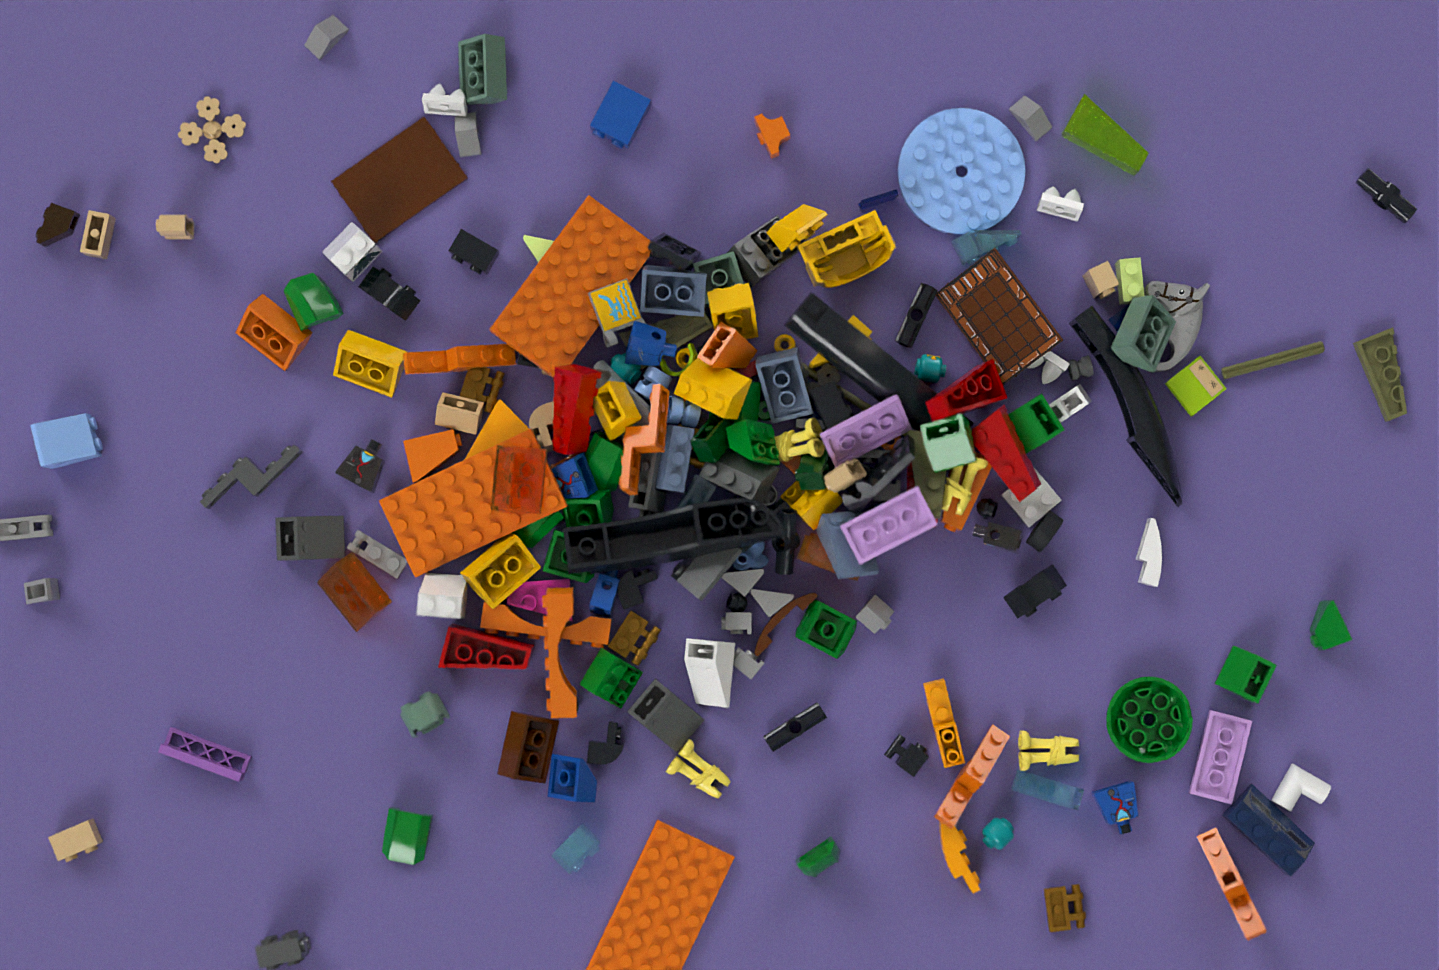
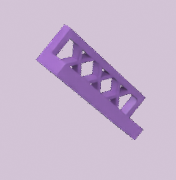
[158,727,252,782]

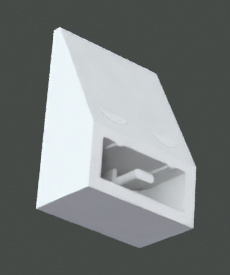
[684,638,735,708]

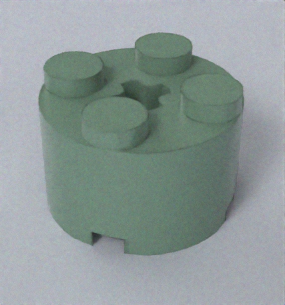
[400,691,450,738]

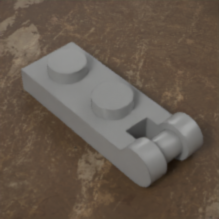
[0,515,53,541]
[347,530,408,579]

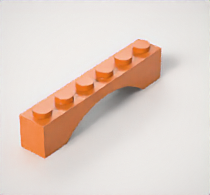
[542,587,578,718]
[480,602,612,648]

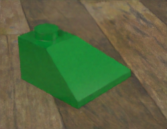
[563,490,614,528]
[1309,600,1353,650]

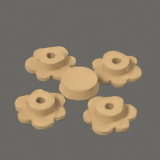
[178,96,246,164]

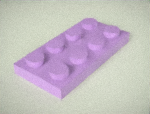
[820,395,912,468]
[840,486,937,565]
[1189,710,1252,804]

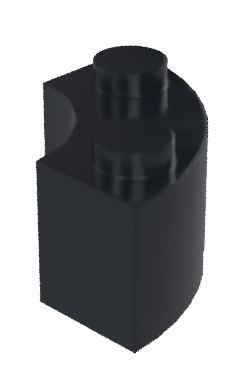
[358,267,421,321]
[1003,564,1067,619]

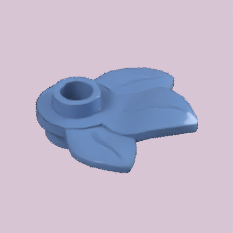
[732,541,769,571]

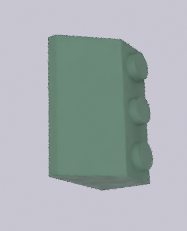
[458,34,507,105]
[1111,295,1176,372]

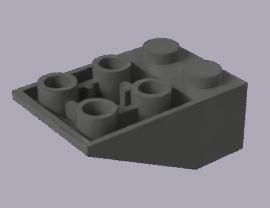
[727,215,799,288]
[275,515,345,561]
[627,678,704,752]

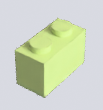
[1115,257,1144,305]

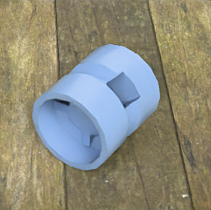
[634,366,672,401]
[667,396,701,428]

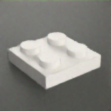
[1001,468,1062,528]

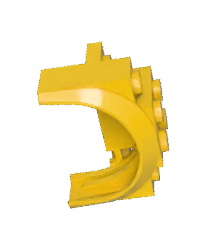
[797,210,896,288]

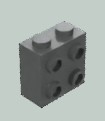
[255,930,311,970]

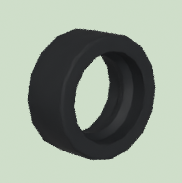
[1026,510,1063,552]

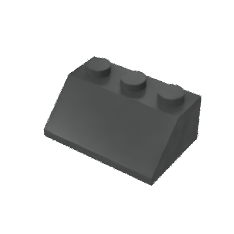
[699,447,780,503]
[671,548,743,601]

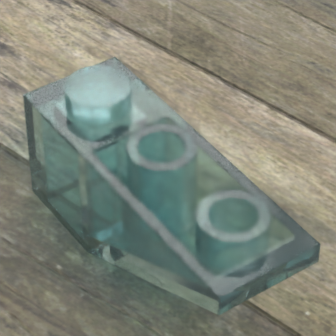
[952,230,1022,266]
[1011,769,1084,810]

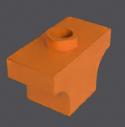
[754,113,791,159]

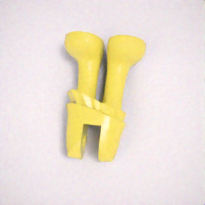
[774,418,825,462]
[942,457,988,515]
[1018,730,1079,771]
[665,739,731,799]

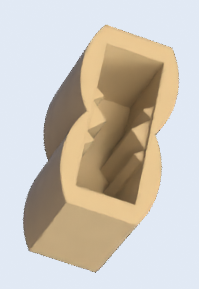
[156,215,194,239]
[824,458,867,493]

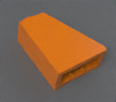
[697,322,758,368]
[403,429,462,483]

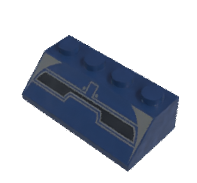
[1222,784,1315,876]

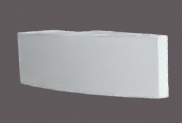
[1049,384,1092,423]
[1136,518,1162,587]

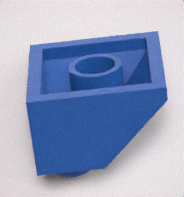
[548,754,597,802]

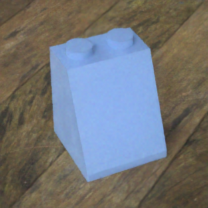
[30,413,103,469]

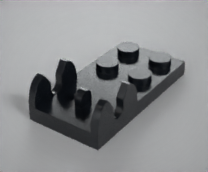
[647,233,701,271]
[843,434,915,515]

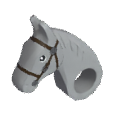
[1144,281,1210,372]

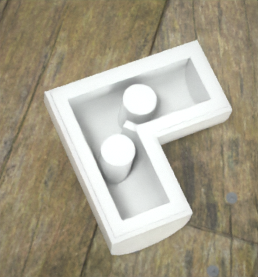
[1271,763,1331,812]

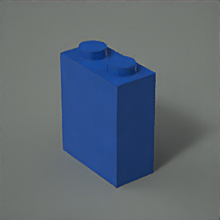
[590,81,652,149]

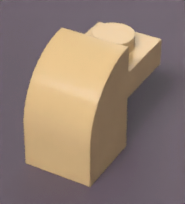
[529,401,554,452]

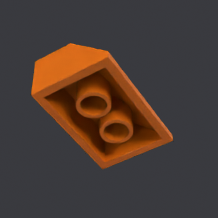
[235,294,313,371]

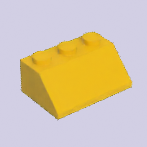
[333,330,407,397]
[674,358,752,419]
[460,533,541,609]

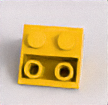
[767,204,828,252]
[592,381,642,441]
[780,481,843,531]

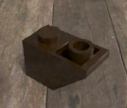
[36,203,80,247]

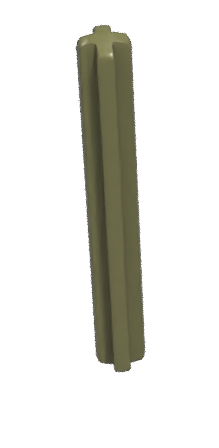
[1221,341,1325,379]

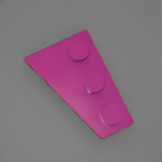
[507,579,573,622]

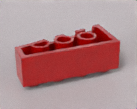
[926,359,1007,422]
[552,364,602,455]
[971,405,1041,502]
[438,623,534,669]

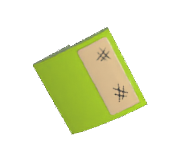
[1165,356,1227,417]

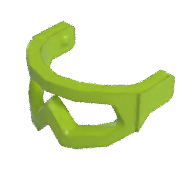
[660,343,698,377]

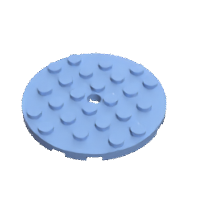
[898,108,1025,235]

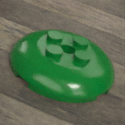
[1106,677,1193,763]

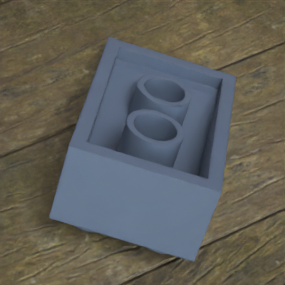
[640,265,707,317]
[755,347,813,424]
[816,510,879,579]

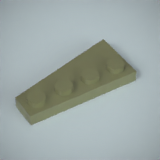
[619,312,713,370]
[1353,327,1407,422]
[907,430,946,519]

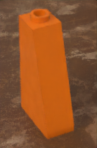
[940,452,992,533]

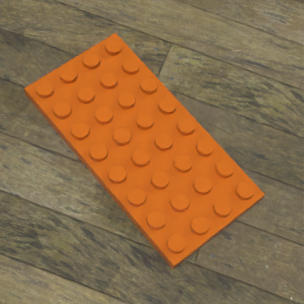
[489,195,651,378]
[378,428,568,578]
[586,819,735,970]

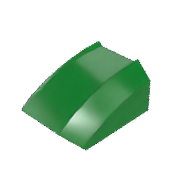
[284,272,344,331]
[585,431,624,492]
[512,511,565,548]
[542,530,595,583]
[796,599,857,659]
[382,807,433,865]
[795,836,840,877]

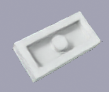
[422,84,468,117]
[1037,187,1084,221]
[1027,351,1070,384]

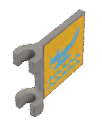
[588,278,646,348]

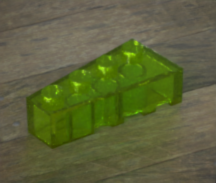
[1061,94,1149,176]

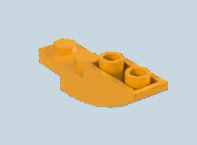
[923,678,965,768]
[939,821,981,894]

